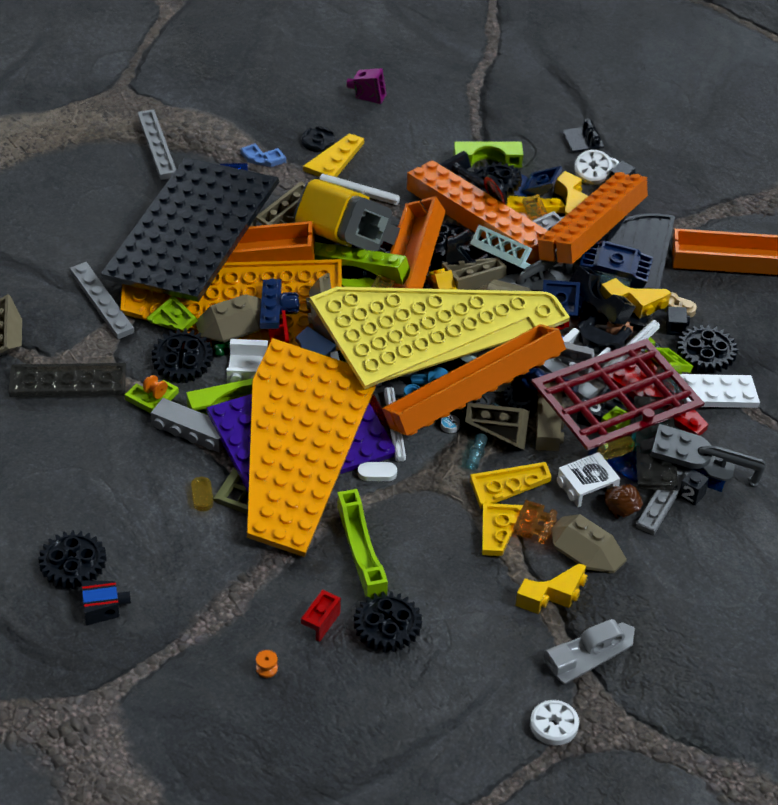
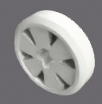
[575,150,612,185]
[530,700,579,745]

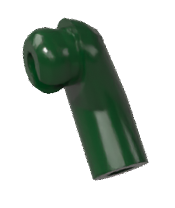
[213,341,230,357]

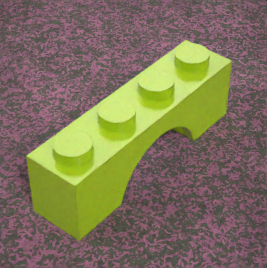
[453,142,523,168]

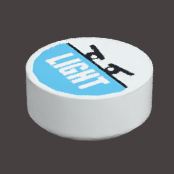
[440,415,460,433]

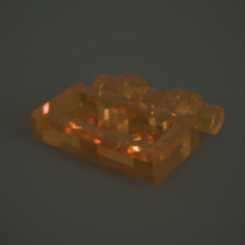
[513,500,557,544]

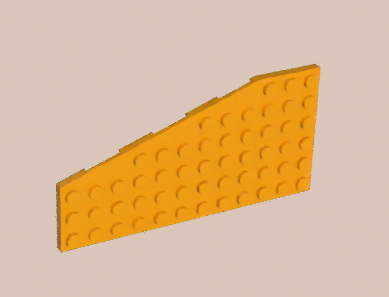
[120,259,342,351]
[247,338,377,557]

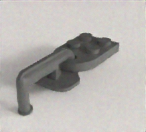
[498,251,575,291]
[650,424,766,486]

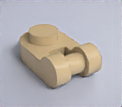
[664,292,697,318]

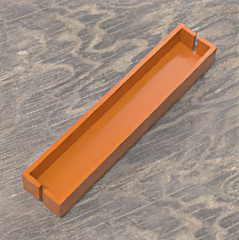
[407,160,548,264]
[538,172,648,264]
[380,196,446,289]
[226,221,315,262]
[672,228,778,275]
[382,324,566,436]

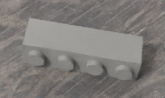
[151,398,224,452]

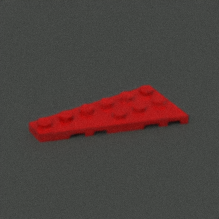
[608,350,708,436]

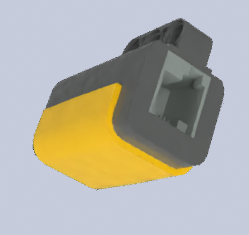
[294,179,400,251]

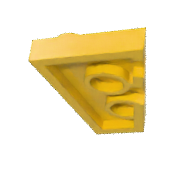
[482,503,523,556]

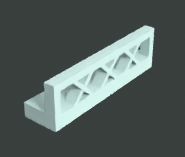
[470,225,532,269]

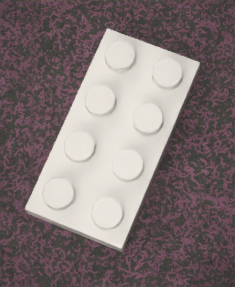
[679,374,760,408]

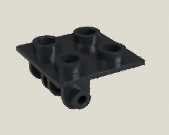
[562,119,604,152]

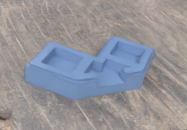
[240,144,286,167]

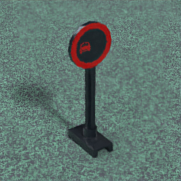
[440,151,507,205]

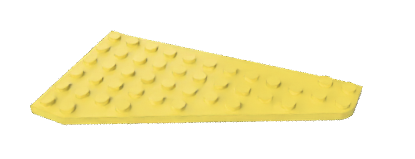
[309,287,570,390]

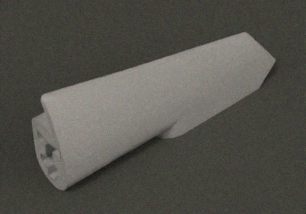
[544,619,635,684]

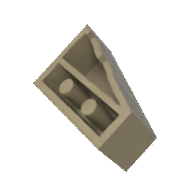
[442,257,507,290]
[535,382,564,451]
[465,403,529,450]

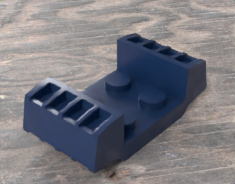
[580,240,653,289]

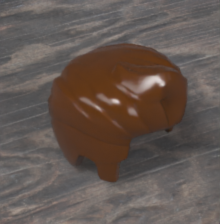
[605,484,643,520]

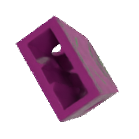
[346,68,387,104]

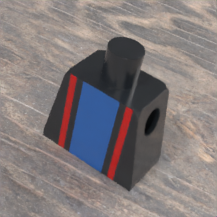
[81,581,131,626]

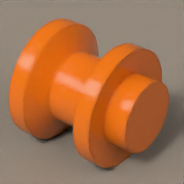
[143,375,168,399]
[256,650,278,678]

